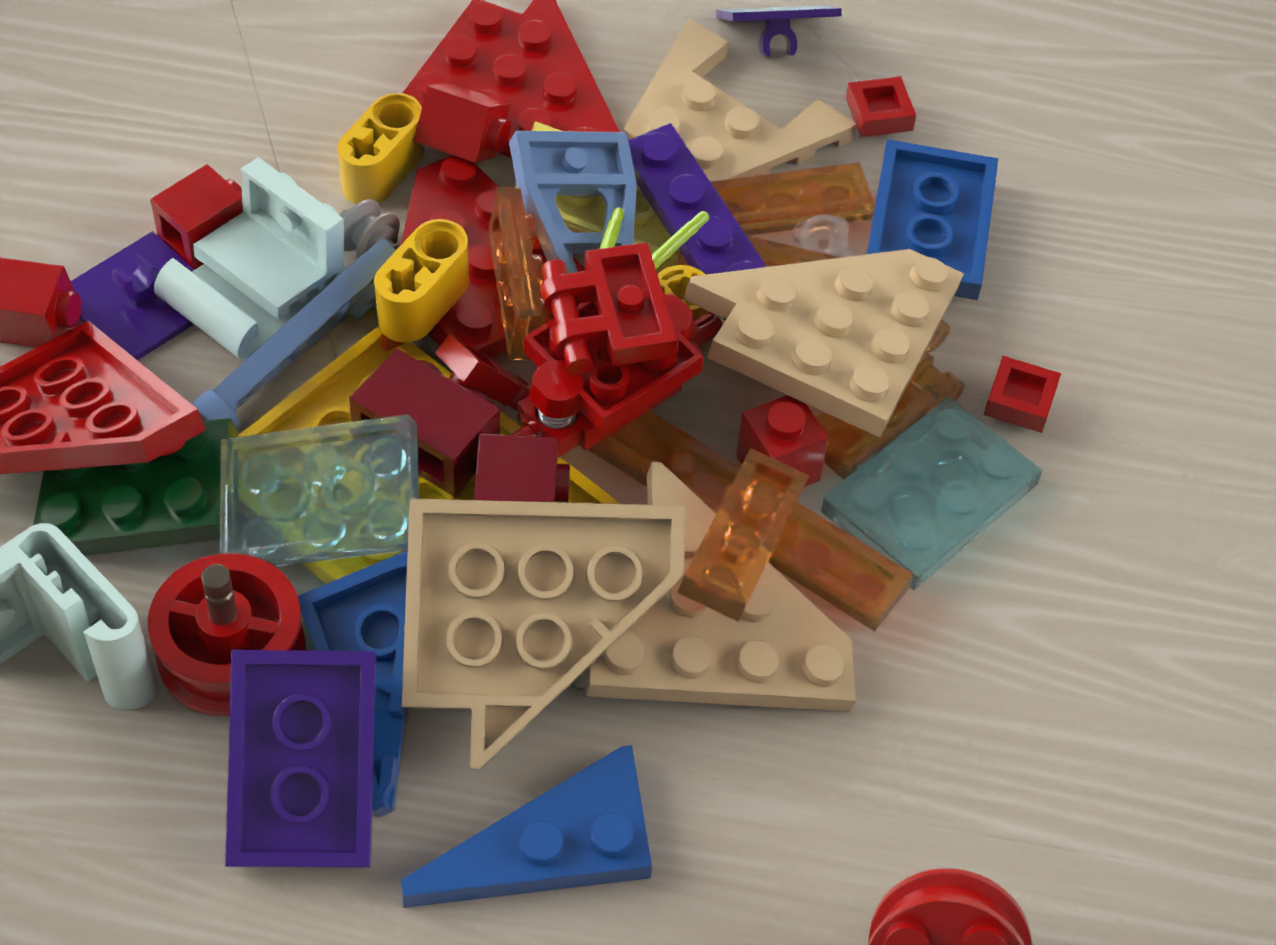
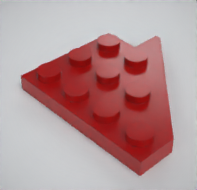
[402,0,620,158]
[380,155,585,358]
[0,321,206,475]

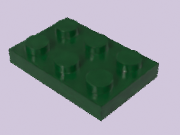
[33,417,239,556]

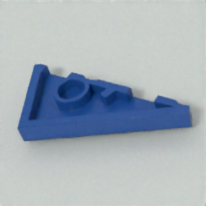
[298,550,408,817]
[401,745,652,908]

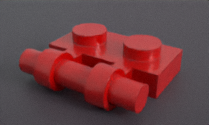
[540,242,677,375]

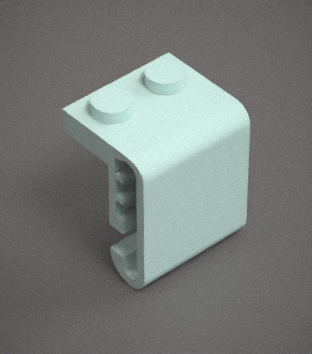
[154,157,344,361]
[0,523,157,710]

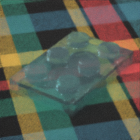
[821,396,1043,590]
[220,414,419,566]

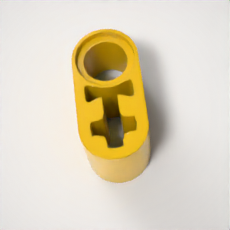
[337,93,424,204]
[374,219,469,342]

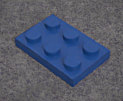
[866,139,999,300]

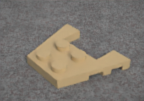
[623,19,857,196]

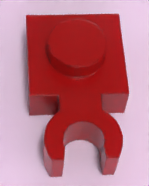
[435,333,530,411]

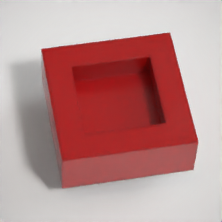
[846,76,916,138]
[983,356,1062,433]

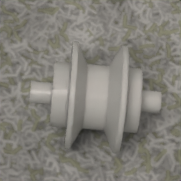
[340,199,400,259]

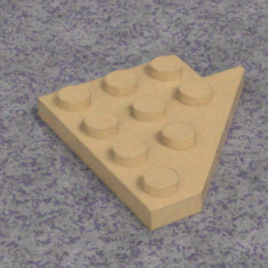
[684,249,964,438]
[585,462,857,712]
[402,499,686,769]

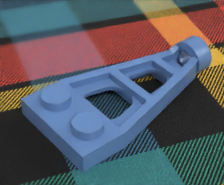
[509,131,637,273]
[191,237,396,430]

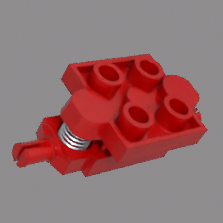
[510,294,723,458]

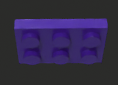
[225,650,376,867]

